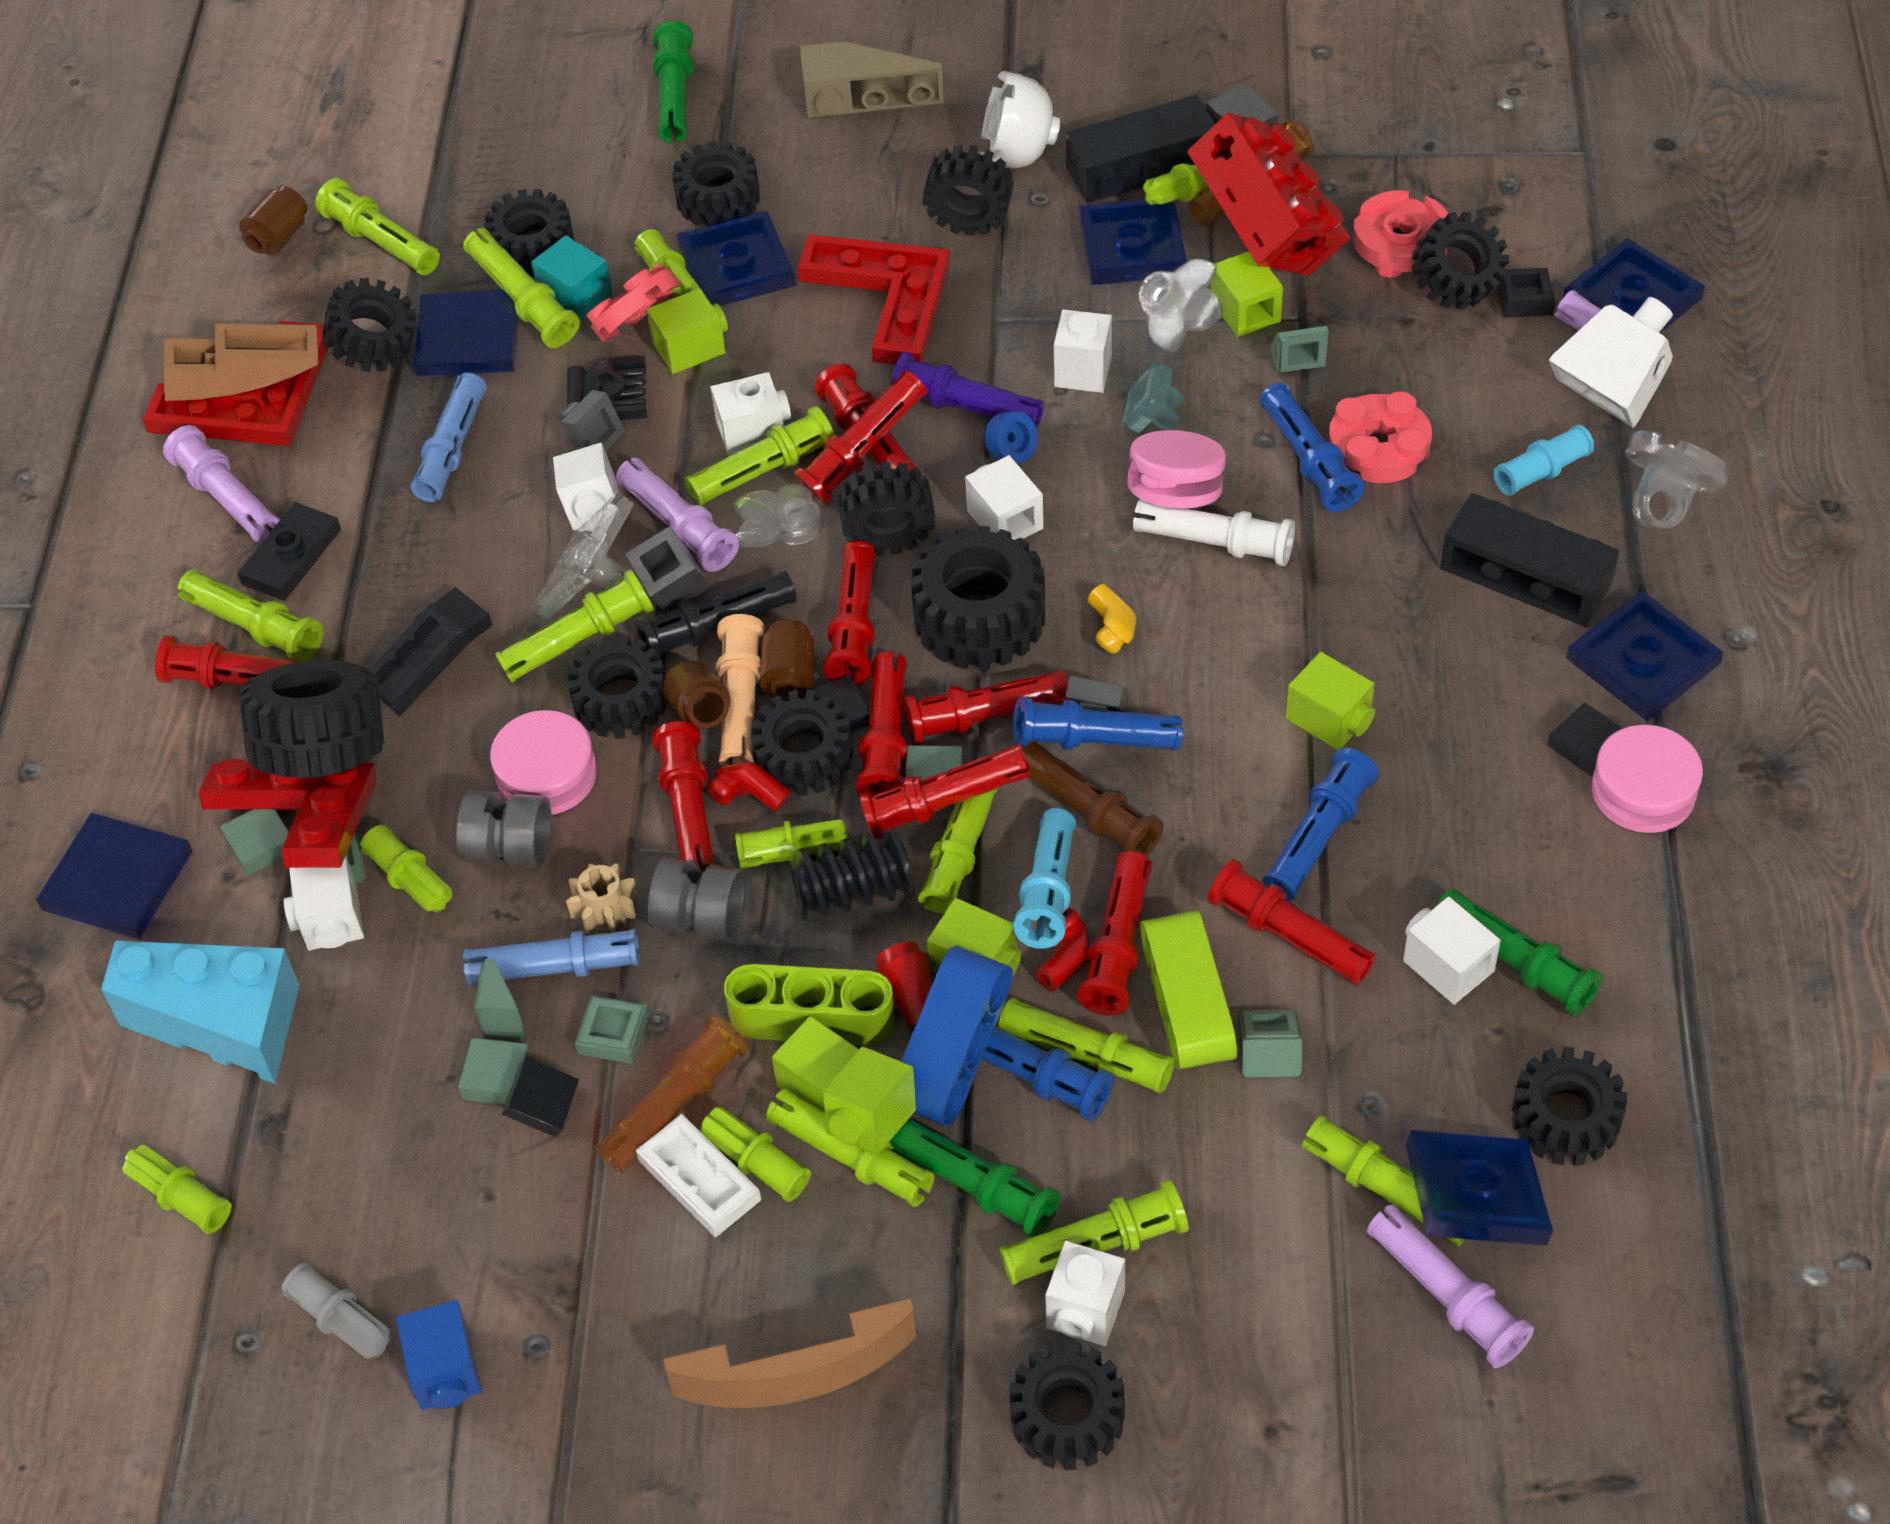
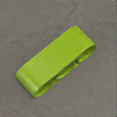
[1140,911,1237,1070]
[724,964,896,1046]

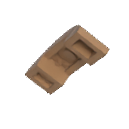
[663,1298,917,1408]

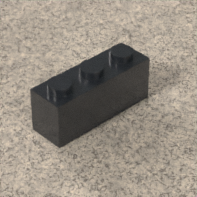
[1066,95,1215,203]
[1440,493,1619,628]

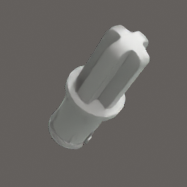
[281,1262,392,1358]

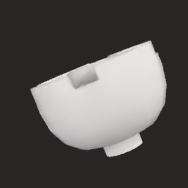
[980,71,1060,169]

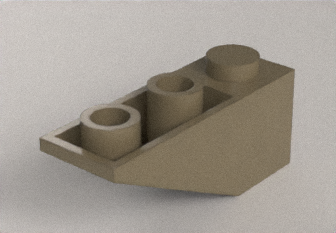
[800,41,944,118]

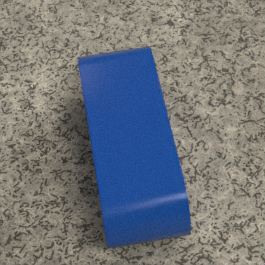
[901,945,1013,1127]

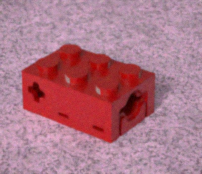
[1187,112,1351,276]

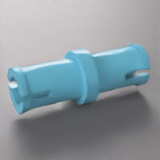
[1493,424,1594,496]

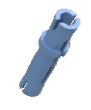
[410,373,487,502]
[463,929,640,986]

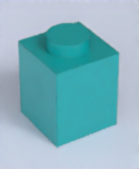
[531,235,613,321]

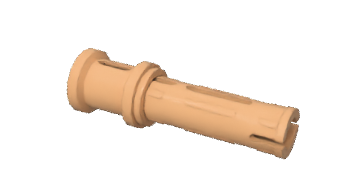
[716,614,765,766]

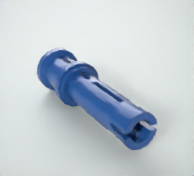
[1260,383,1365,512]
[1013,696,1183,751]
[1262,747,1379,901]
[982,1026,1114,1122]

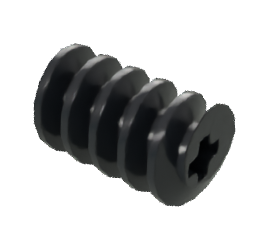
[791,828,915,921]

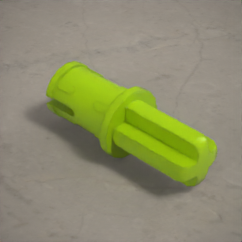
[1143,163,1211,205]
[634,229,699,298]
[735,819,848,869]
[360,825,453,913]
[700,1107,811,1202]
[122,1145,232,1234]

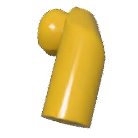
[1087,584,1136,654]

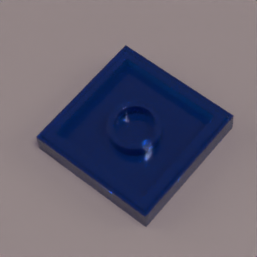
[1079,199,1188,286]
[676,211,796,306]
[1563,238,1705,333]
[414,290,518,376]
[1566,590,1724,722]
[36,812,193,939]
[1405,1130,1553,1246]

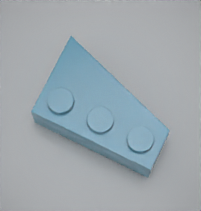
[101,941,300,1084]

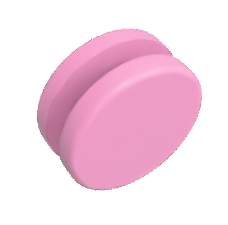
[1127,430,1226,509]
[490,710,597,815]
[1592,725,1703,833]

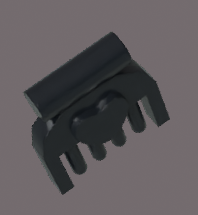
[567,355,647,420]

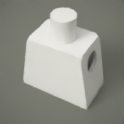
[1549,297,1673,428]

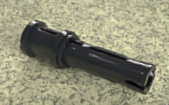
[635,571,797,660]

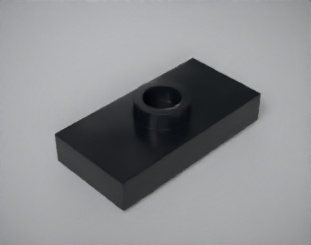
[238,502,341,601]
[369,603,473,717]

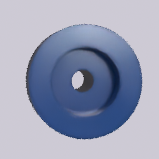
[985,412,1038,463]

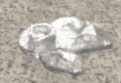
[1139,259,1223,352]
[733,484,823,547]

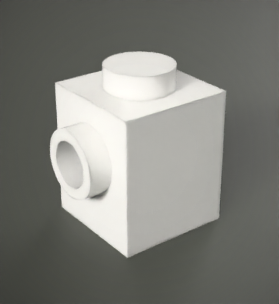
[1054,309,1112,393]
[710,372,791,456]
[553,442,622,531]
[965,455,1044,540]
[284,856,364,951]
[1403,897,1501,1005]
[1045,1241,1125,1346]

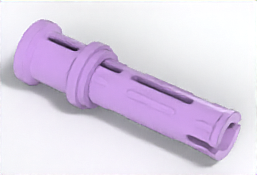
[163,425,280,544]
[616,457,739,572]
[1367,1204,1534,1369]

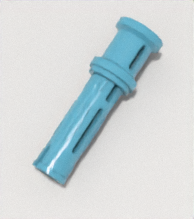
[1013,808,1076,949]

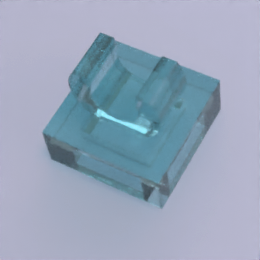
[1122,361,1185,433]

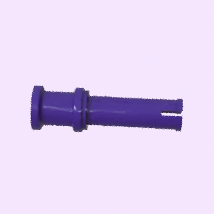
[891,352,1044,429]

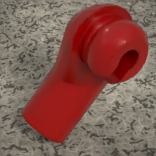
[708,762,792,813]
[1035,908,1090,992]

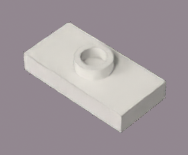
[636,1113,761,1238]

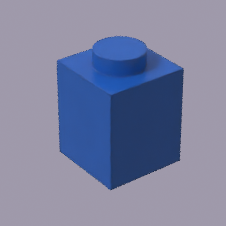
[396,1300,483,1410]

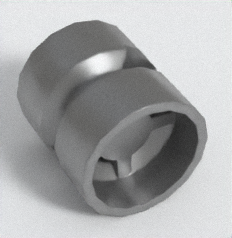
[456,790,552,869]
[648,856,746,942]

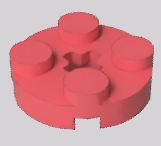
[1353,190,1448,278]
[587,263,681,343]
[1328,392,1432,483]

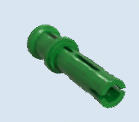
[653,20,693,143]
[1436,888,1603,1017]
[889,1118,1061,1238]

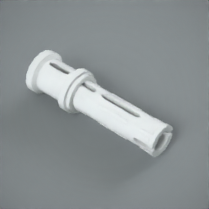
[1133,499,1295,567]

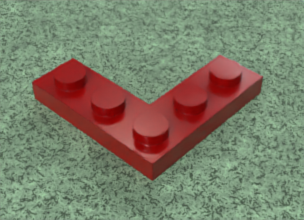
[798,234,950,365]
[143,321,328,446]
[199,759,377,868]

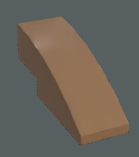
[164,323,318,401]

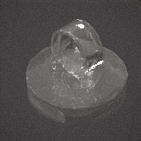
[1625,431,1732,529]

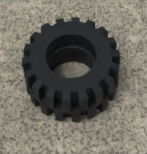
[910,526,1046,669]
[238,660,385,778]

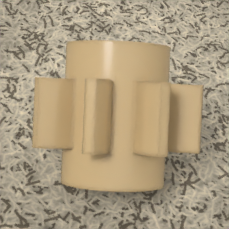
[566,863,638,934]

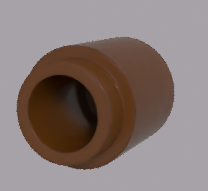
[239,186,308,255]
[760,619,815,702]
[662,661,730,729]

